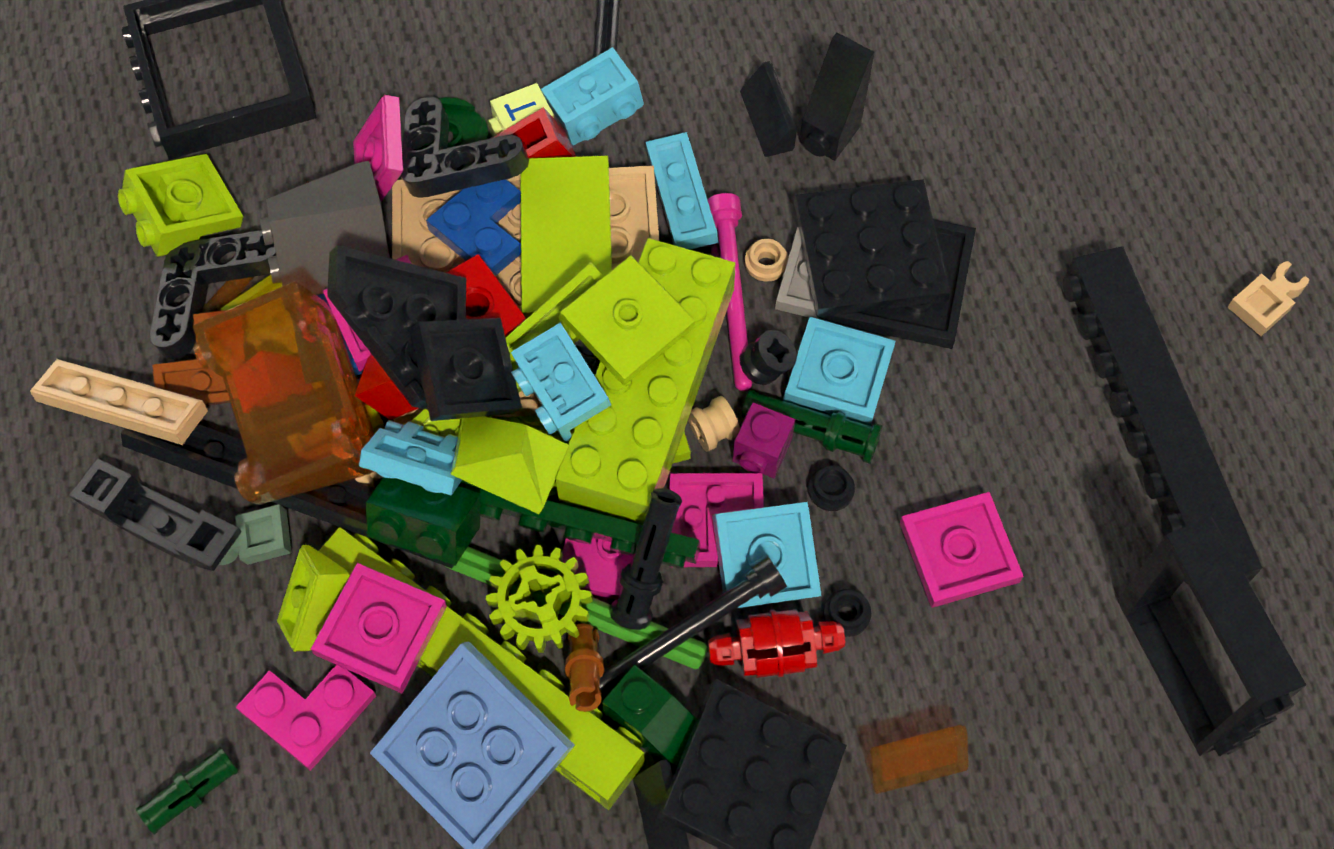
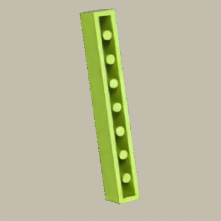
[319,527,645,810]

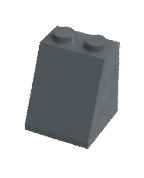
[260,161,389,300]

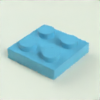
[784,317,896,426]
[712,502,821,608]

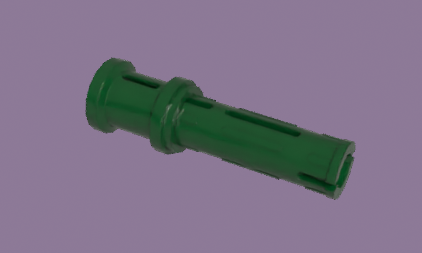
[742,390,882,464]

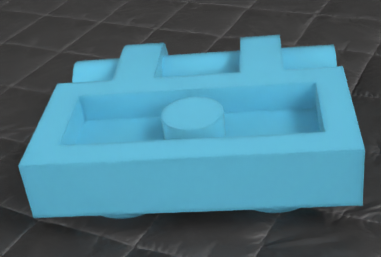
[359,420,462,495]

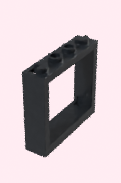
[121,0,317,160]
[1117,517,1306,756]

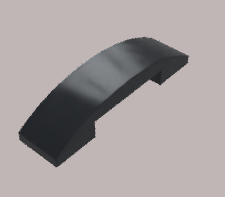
[69,458,242,571]

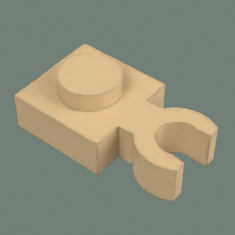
[1228,261,1309,336]

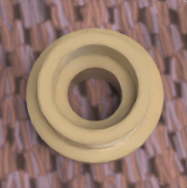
[745,239,788,281]

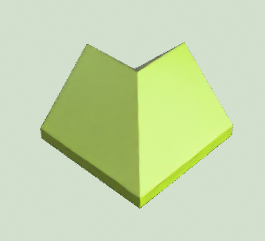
[450,416,569,514]

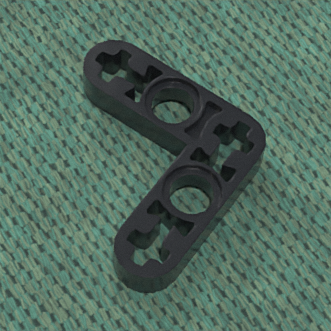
[401,97,529,198]
[150,230,276,359]

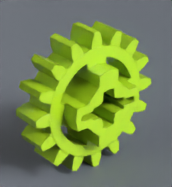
[486,545,593,653]

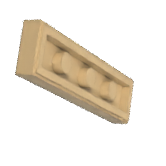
[30,359,208,445]

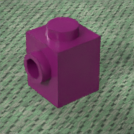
[733,403,796,479]

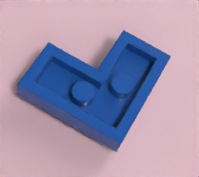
[426,179,521,276]

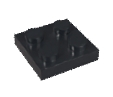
[409,318,522,421]

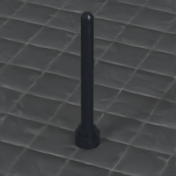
[600,555,787,696]

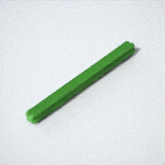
[445,547,707,669]

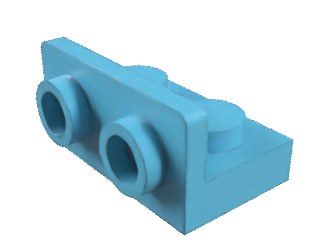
[541,47,644,145]
[511,322,611,443]

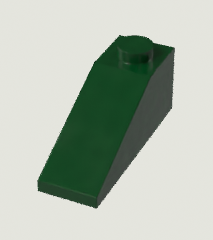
[602,665,696,774]

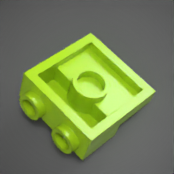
[118,154,243,257]

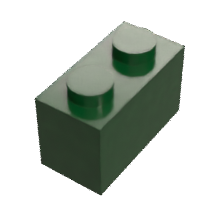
[366,477,481,566]

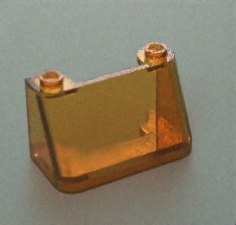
[193,281,375,505]

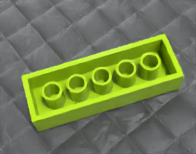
[555,238,736,525]

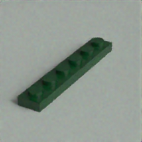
[458,480,701,568]

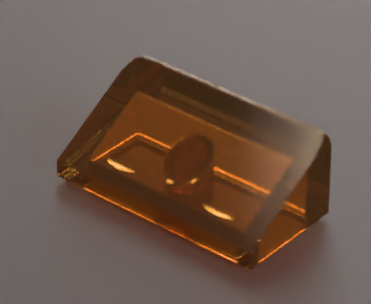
[865,725,969,794]

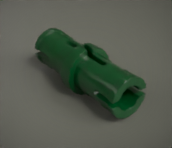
[135,746,239,835]

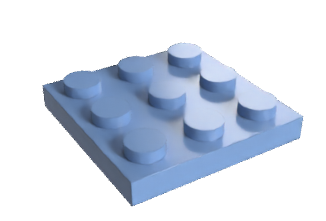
[370,641,575,849]

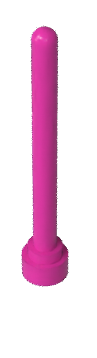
[708,193,752,391]

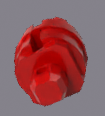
[708,609,845,678]

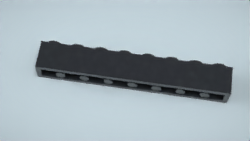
[1063,246,1263,584]

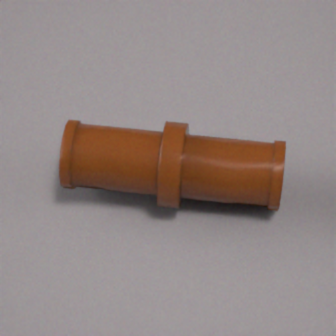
[565,623,604,712]

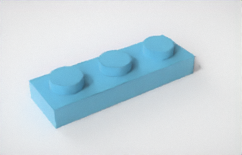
[646,132,718,250]

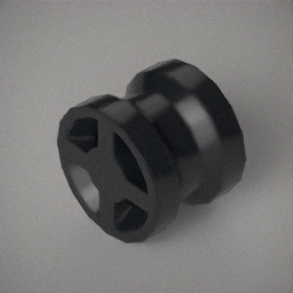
[740,330,797,385]

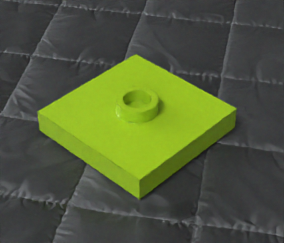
[560,255,695,385]

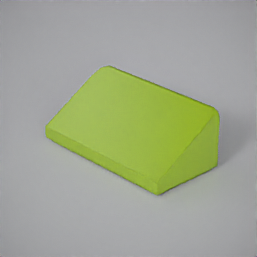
[277,545,350,652]

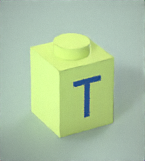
[487,83,554,137]

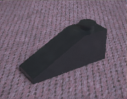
[799,32,875,161]

